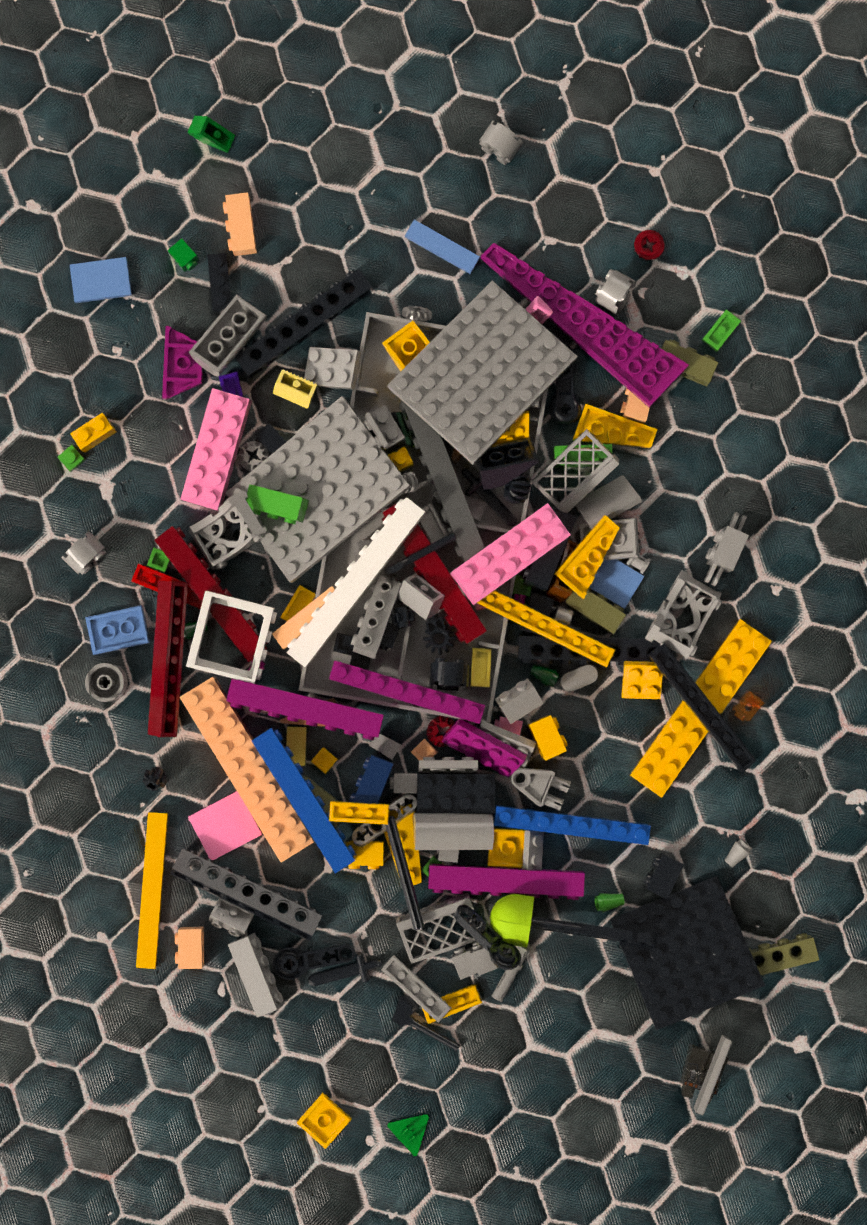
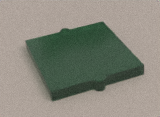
[396,411,415,447]

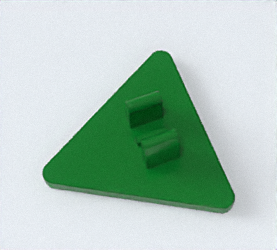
[387,1114,429,1156]

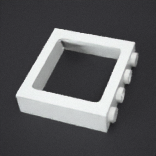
[186,591,277,684]

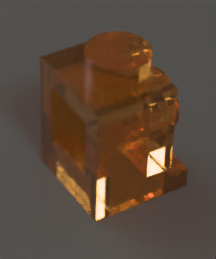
[732,691,764,721]

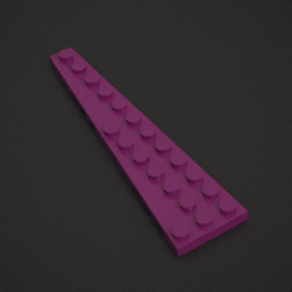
[481,243,689,408]

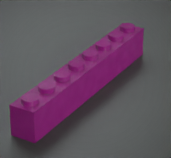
[329,660,485,724]
[226,679,384,740]
[428,864,585,900]

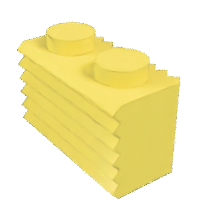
[273,369,317,409]

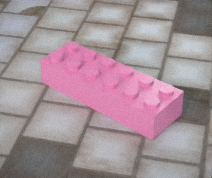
[180,388,252,511]
[451,503,571,605]

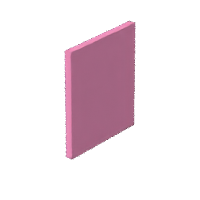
[188,791,262,860]

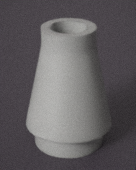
[725,838,752,867]

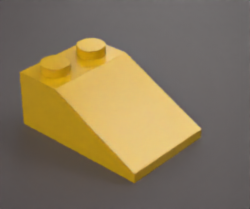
[382,321,430,372]

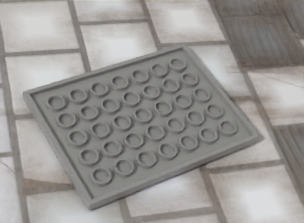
[387,280,578,465]
[226,396,411,583]

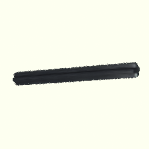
[385,816,424,930]

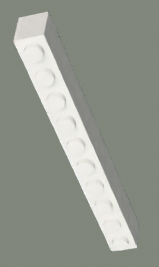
[287,497,427,667]

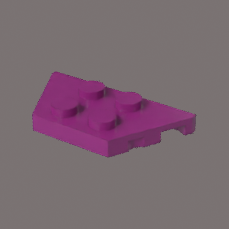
[162,326,203,400]

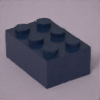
[349,754,394,804]

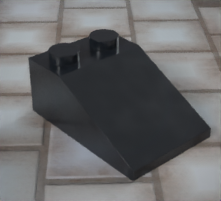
[477,437,539,490]

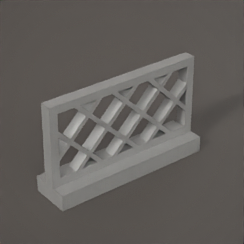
[532,429,619,513]
[395,893,479,964]

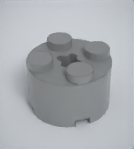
[479,121,523,165]
[595,269,636,315]
[61,531,107,575]
[85,663,128,702]

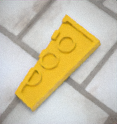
[573,404,658,448]
[554,515,620,599]
[381,804,422,885]

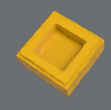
[311,747,338,774]

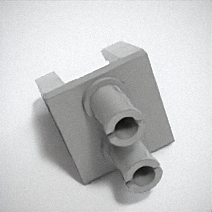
[510,768,571,811]

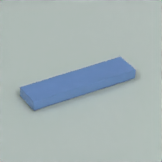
[405,220,480,274]

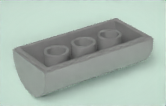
[189,295,267,376]
[413,813,494,850]

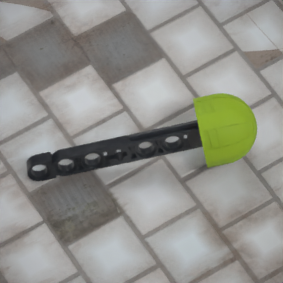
[490,894,657,948]

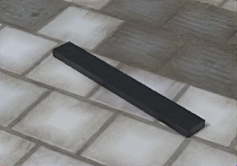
[648,643,757,773]

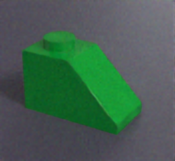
[187,116,235,152]

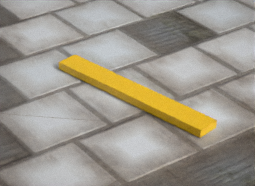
[477,590,615,667]
[136,812,168,969]

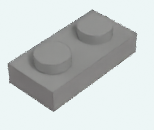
[522,830,544,870]

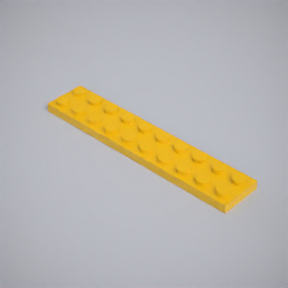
[630,619,772,798]

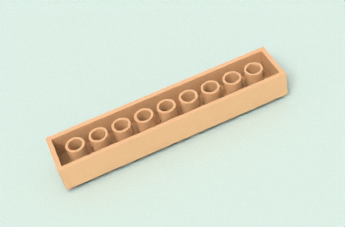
[180,677,315,862]

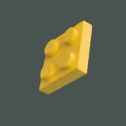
[621,661,663,699]

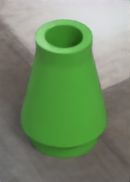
[595,893,625,912]

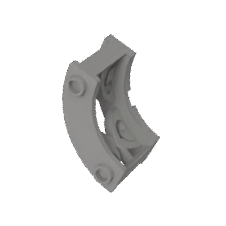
[189,490,267,570]
[645,570,722,661]

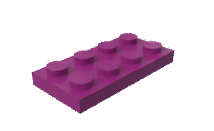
[442,718,527,778]

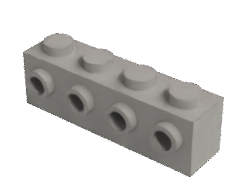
[351,576,401,659]
[228,933,284,1017]

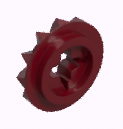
[634,230,665,260]
[427,716,455,747]

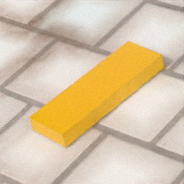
[329,801,389,825]
[422,984,482,1024]

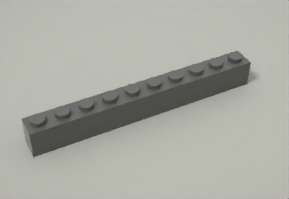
[398,399,485,565]

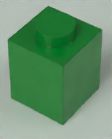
[167,238,199,272]

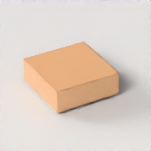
[411,738,438,760]

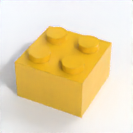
[527,715,568,761]

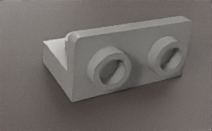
[364,405,405,450]
[209,898,254,937]

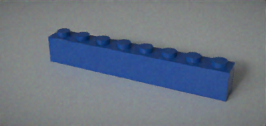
[252,728,357,873]
[493,805,651,845]

